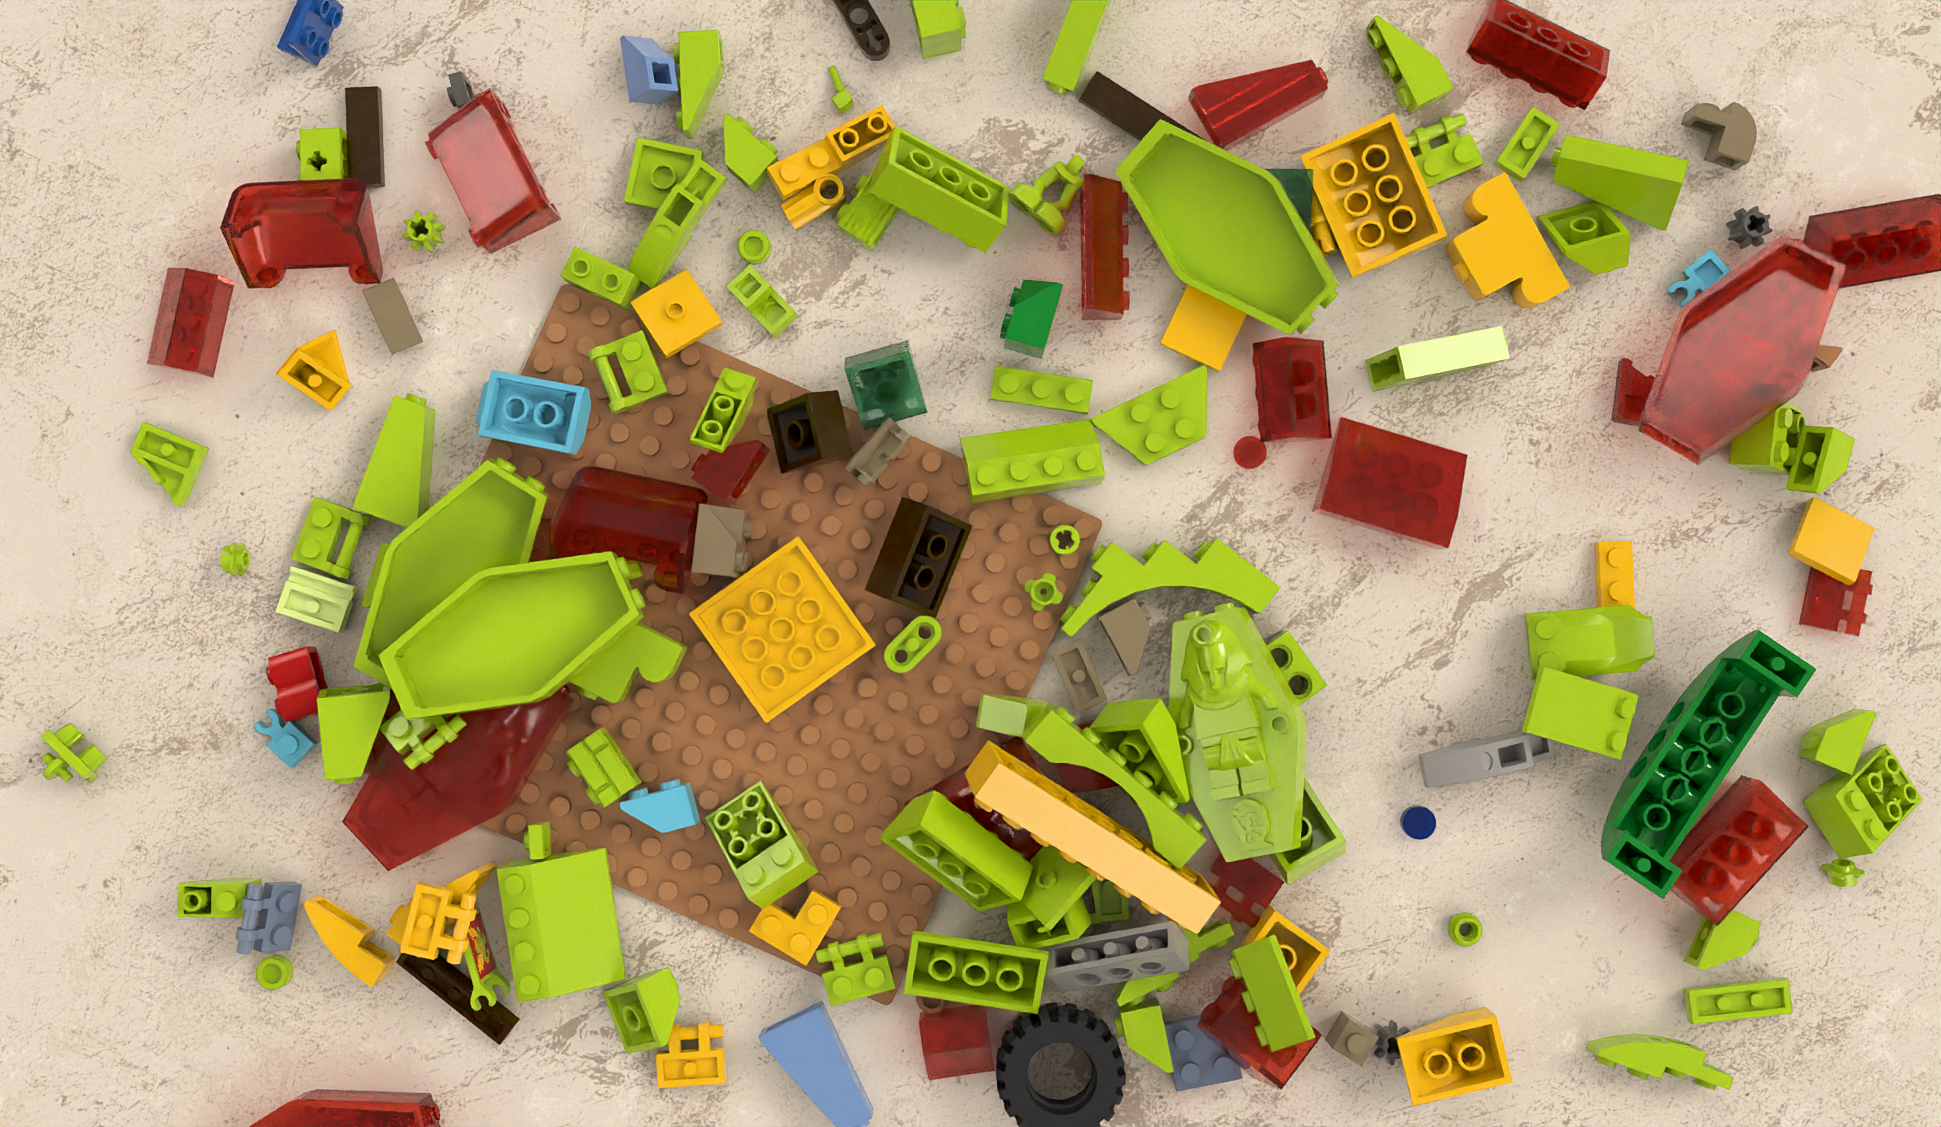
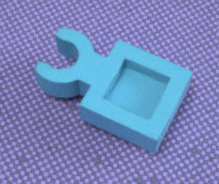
[1667,249,1733,308]
[254,709,318,768]

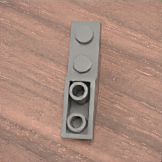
[1418,729,1557,788]

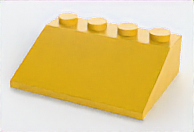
[1300,113,1448,278]

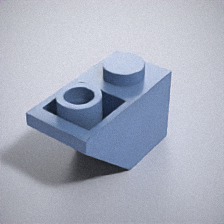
[620,35,679,105]

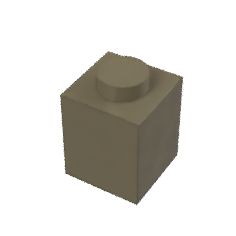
[1325,1011,1379,1066]

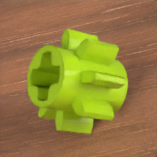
[402,210,446,253]

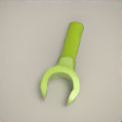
[828,66,854,114]

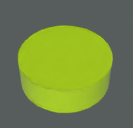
[737,230,771,265]
[256,954,294,990]

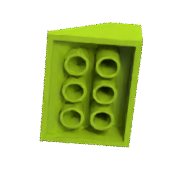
[496,847,626,1002]

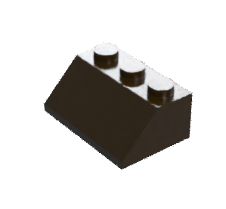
[865,497,972,618]

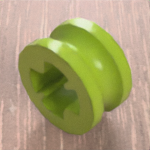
[1049,525,1080,555]

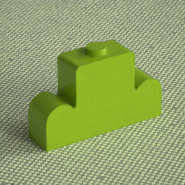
[569,622,688,703]

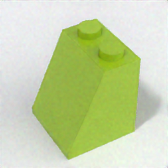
[317,683,392,785]

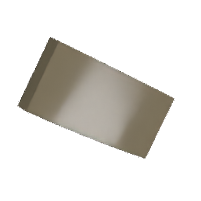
[362,278,423,354]

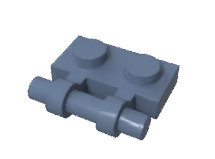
[235,882,302,954]

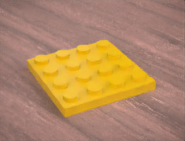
[689,536,876,723]

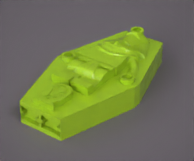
[1115,119,1340,335]
[353,457,549,690]
[378,551,646,720]
[1168,603,1307,862]

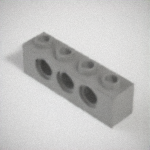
[1046,921,1189,992]

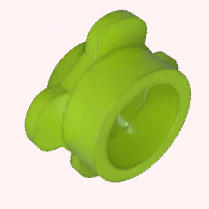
[220,543,250,576]
[1024,573,1063,611]
[1821,859,1865,887]

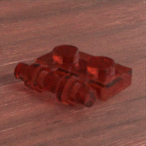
[1799,567,1873,637]
[1207,853,1285,928]

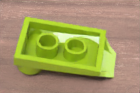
[1525,605,1655,680]

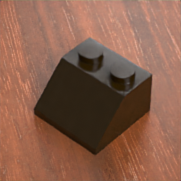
[766,390,853,474]

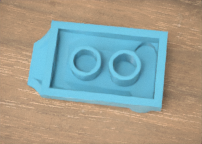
[475,370,591,455]

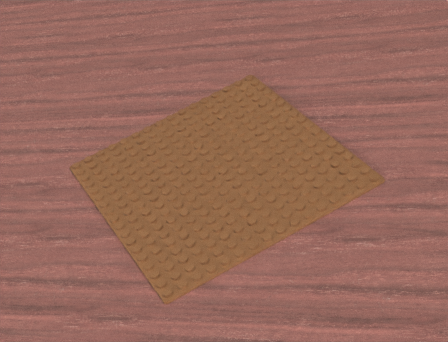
[363,284,1102,1005]

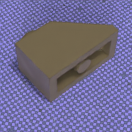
[1097,598,1152,676]

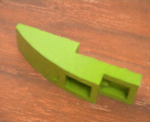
[627,158,728,289]
[1114,917,1235,1007]
[1586,1034,1734,1091]

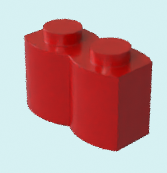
[266,646,328,722]

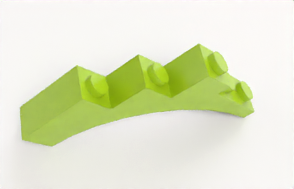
[1059,538,1281,637]

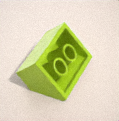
[1228,934,1316,1052]

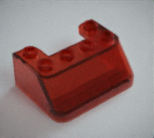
[549,466,708,594]

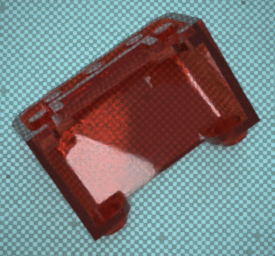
[425,88,561,254]
[220,178,383,289]

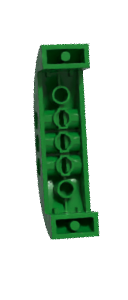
[1601,630,1816,899]

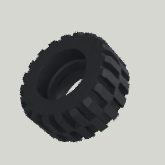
[996,1002,1126,1127]

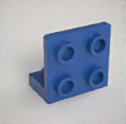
[277,0,344,66]

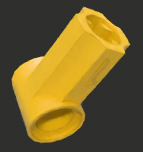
[780,174,847,231]

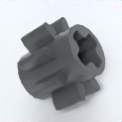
[1726,206,1773,249]
[1374,1020,1410,1065]

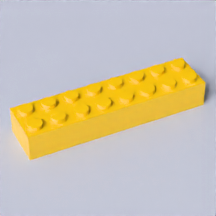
[965,740,1221,934]

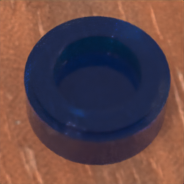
[1400,805,1436,840]

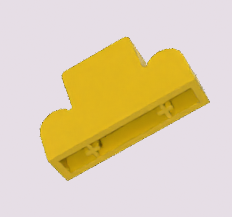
[1445,172,1571,309]

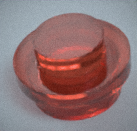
[1233,436,1267,469]

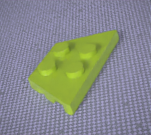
[1090,365,1207,466]

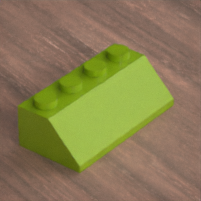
[869,125,1010,253]
[960,419,1105,503]
[880,790,1034,912]
[904,931,1049,1014]

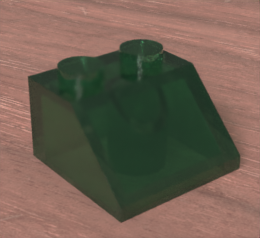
[844,340,928,430]

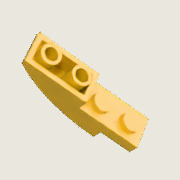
[766,105,895,200]

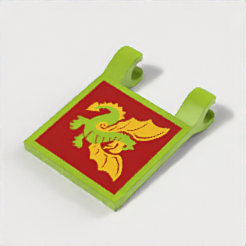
[454,908,511,1011]

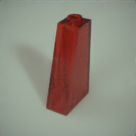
[1188,59,1328,151]

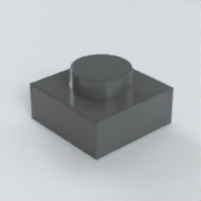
[447,71,479,116]

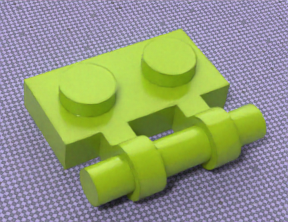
[1405,113,1484,189]
[379,710,467,770]
[816,933,896,1007]

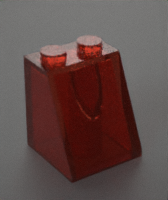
[1196,976,1322,1090]

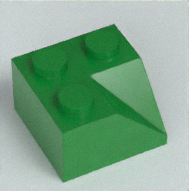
[1000,279,1063,359]

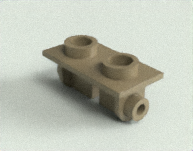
[844,417,912,487]

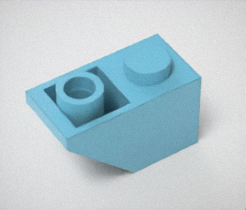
[619,779,700,833]

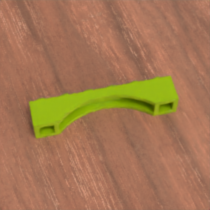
[1023,703,1207,870]

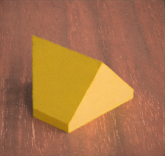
[276,329,352,411]

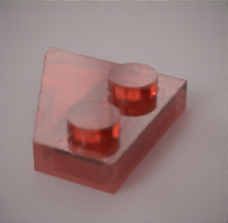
[1611,358,1685,434]

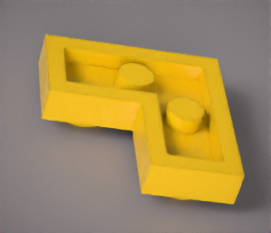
[749,889,842,966]

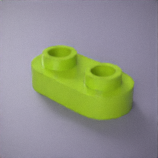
[884,616,942,673]

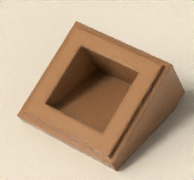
[1788,343,1843,372]

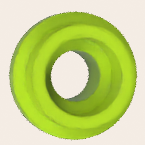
[1448,912,1482,947]

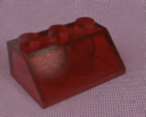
[147,268,235,378]
[1252,337,1332,443]

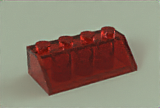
[1466,0,1610,110]
[1080,174,1130,320]
[1803,194,1941,293]
[1669,775,1809,926]

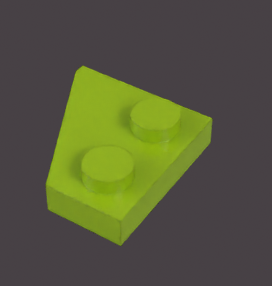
[130,422,209,507]

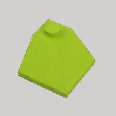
[1538,200,1631,275]
[602,967,681,1054]

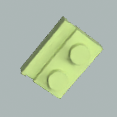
[276,566,358,633]

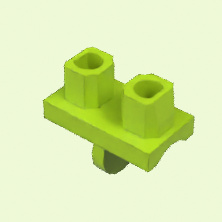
[40,722,108,783]

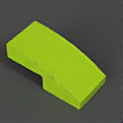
[726,264,799,338]

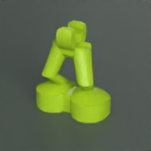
[1008,155,1085,237]

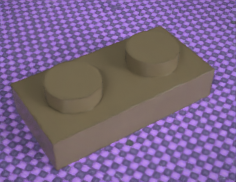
[1050,639,1108,713]

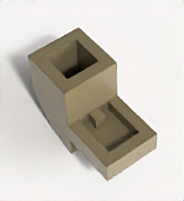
[1681,102,1757,170]

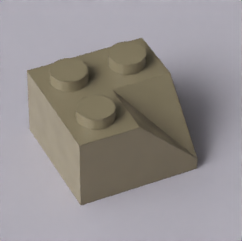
[691,504,753,578]

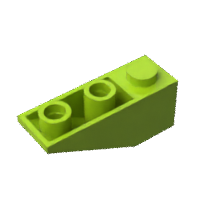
[1366,15,1454,115]
[673,30,724,139]
[689,367,756,453]

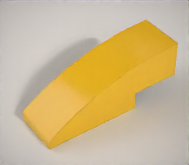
[304,895,396,988]

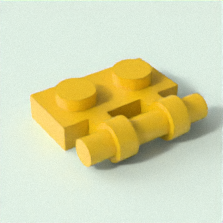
[400,882,477,964]
[656,1022,727,1088]

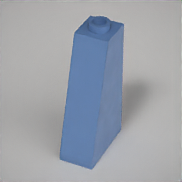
[759,1001,874,1127]

